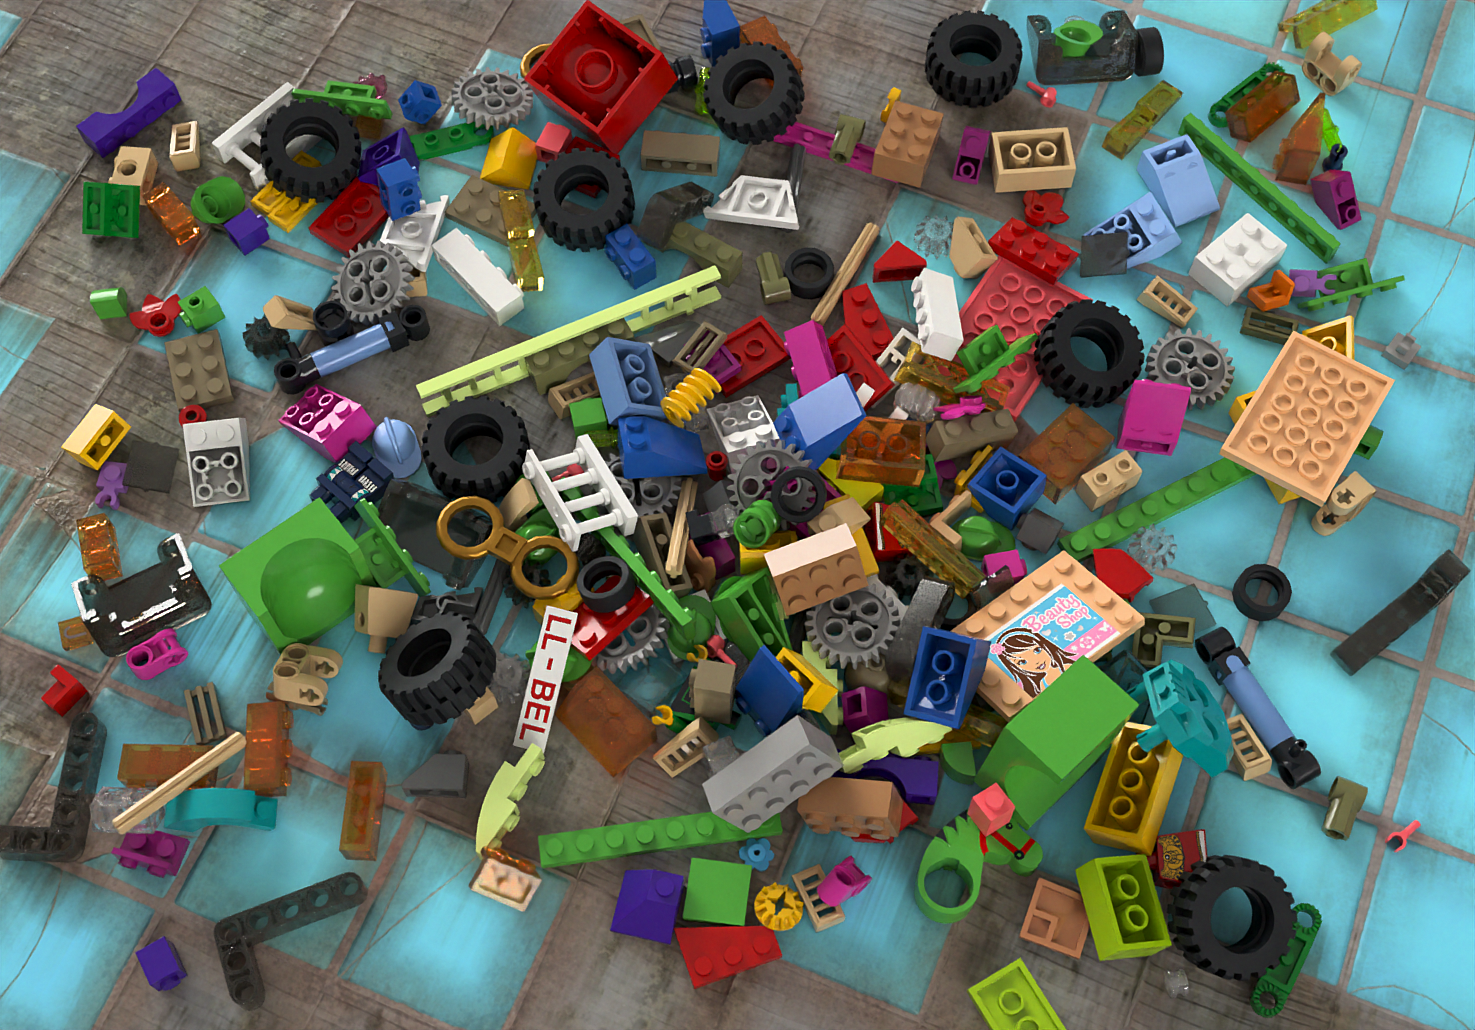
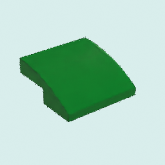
[82,181,140,238]
[877,454,943,517]

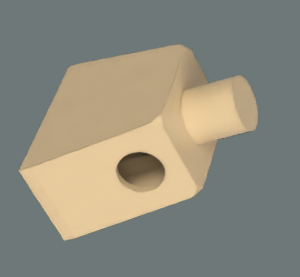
[355,584,418,654]

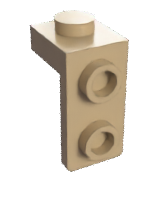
[929,490,972,558]

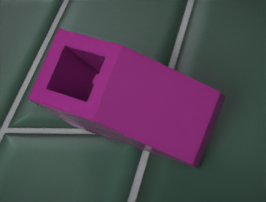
[952,126,991,185]
[1310,169,1362,230]
[842,686,889,751]

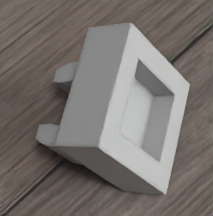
[1381,332,1422,370]

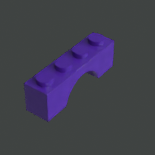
[76,68,182,158]
[831,749,939,805]

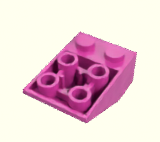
[1116,379,1191,456]
[278,384,377,464]

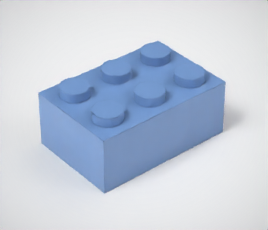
[589,337,666,425]

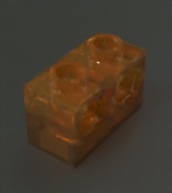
[142,182,201,246]
[76,513,123,583]

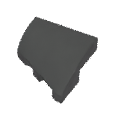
[635,321,701,368]
[411,587,484,626]

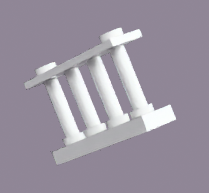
[212,82,324,191]
[522,434,638,552]

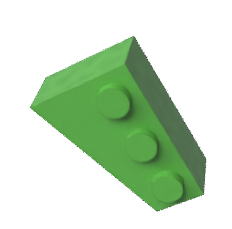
[710,566,793,665]

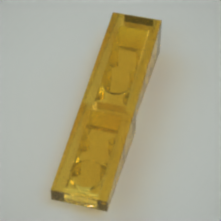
[1101,80,1183,160]
[498,190,544,292]

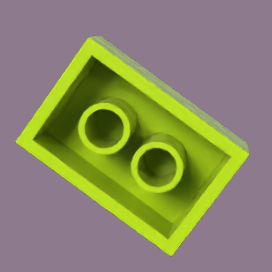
[1075,854,1172,961]

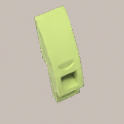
[801,634,843,735]
[838,717,953,774]
[476,743,545,863]

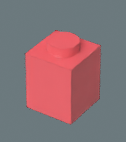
[535,122,572,163]
[967,783,1015,837]

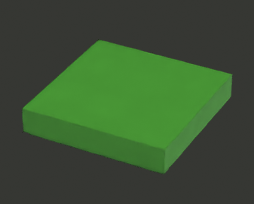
[683,857,752,927]

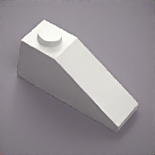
[871,328,927,408]

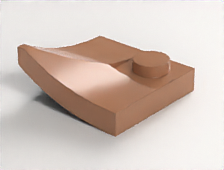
[1019,878,1090,960]

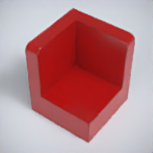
[41,664,88,717]

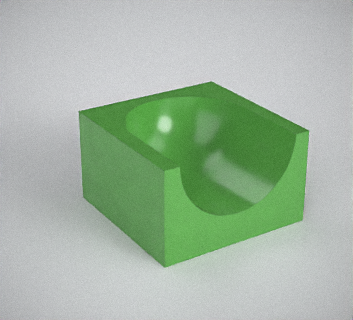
[218,497,377,655]
[973,655,1139,831]

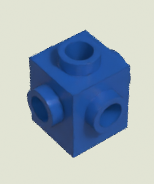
[398,80,442,125]

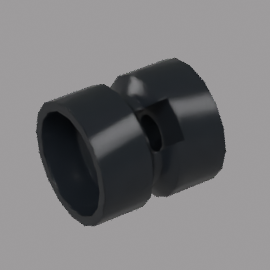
[666,54,698,94]
[313,301,354,346]

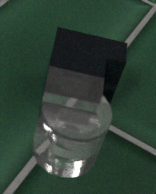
[685,504,741,546]

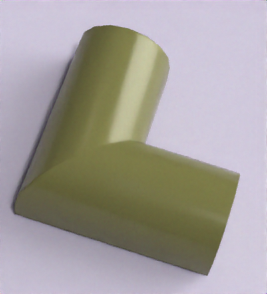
[1130,612,1196,674]

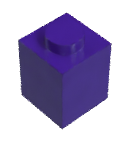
[224,208,270,256]
[135,936,188,991]

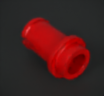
[706,451,728,481]

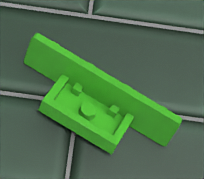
[291,80,393,119]
[1297,258,1405,311]
[953,325,1039,394]
[354,498,431,597]

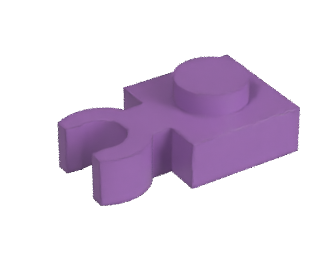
[1289,269,1337,297]
[95,461,134,510]

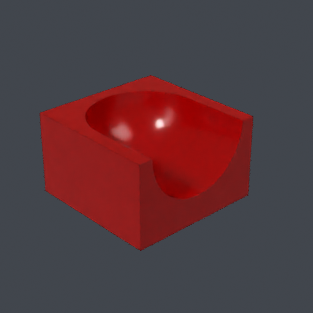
[523,0,678,154]

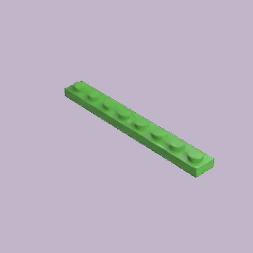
[1178,113,1341,263]
[1057,457,1256,563]
[559,477,696,642]
[538,812,782,869]

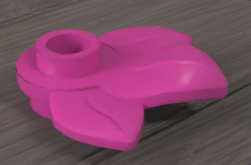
[933,395,986,420]

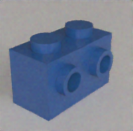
[376,158,422,221]
[604,224,657,290]

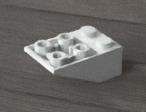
[707,395,780,474]
[183,418,250,507]

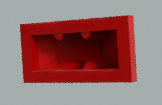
[872,240,927,283]

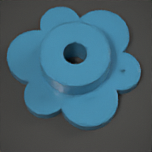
[739,838,774,872]

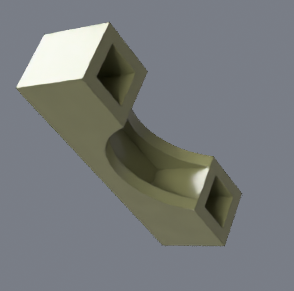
[640,205,743,288]
[524,318,635,396]

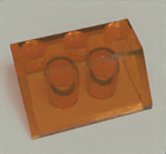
[555,666,657,778]

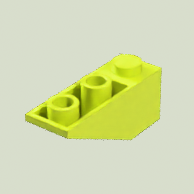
[817,458,884,511]

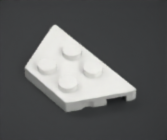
[703,175,799,230]
[380,195,450,272]

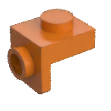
[1247,270,1295,312]

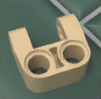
[1302,32,1362,96]
[1311,471,1377,536]
[273,643,343,706]

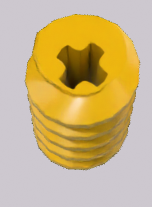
[660,368,722,428]

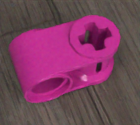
[126,628,188,680]
[817,856,873,907]

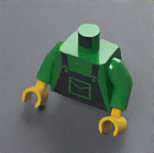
[652,645,742,734]

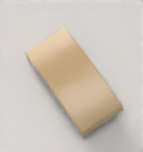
[499,478,539,532]

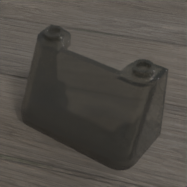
[1026,10,1138,86]
[369,479,493,591]
[71,533,212,657]

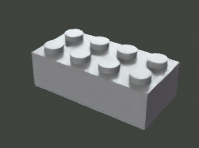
[702,715,844,833]

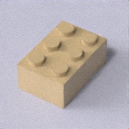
[988,127,1076,193]

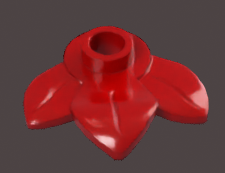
[1022,190,1069,227]
[129,294,182,337]

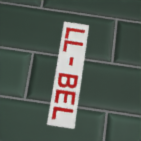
[513,605,578,754]

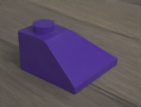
[358,127,420,185]
[610,869,685,945]

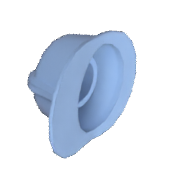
[372,417,422,479]

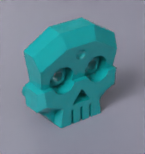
[1125,659,1234,778]

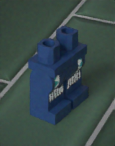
[309,441,396,523]

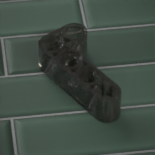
[637,181,714,250]
[885,576,955,691]

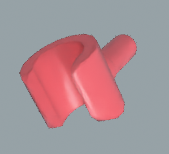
[1026,81,1057,108]
[552,463,584,482]
[706,635,737,667]
[1385,820,1421,852]

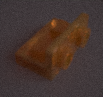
[468,846,542,912]

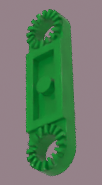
[1208,62,1286,128]
[409,121,494,160]
[1250,903,1322,1018]

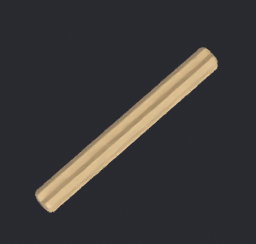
[811,223,879,326]
[665,477,698,578]
[112,732,247,834]

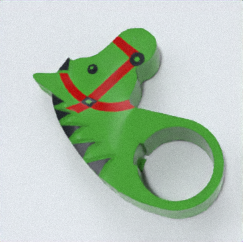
[914,808,1043,924]

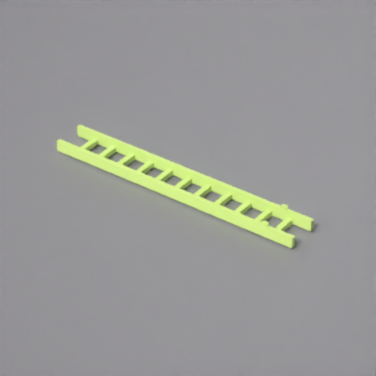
[416,266,721,417]

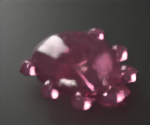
[353,73,387,99]

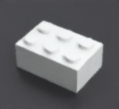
[1188,213,1287,307]

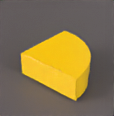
[880,87,901,123]

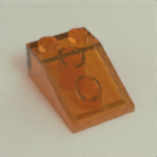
[1272,92,1326,185]

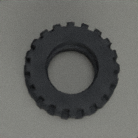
[925,10,1023,108]
[703,41,805,145]
[260,98,362,203]
[533,148,635,252]
[1034,299,1145,408]
[421,396,530,503]
[378,612,497,726]
[1167,855,1297,981]

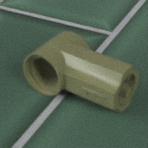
[829,114,866,165]
[756,252,791,305]
[1321,776,1368,841]

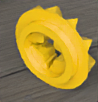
[754,882,804,931]

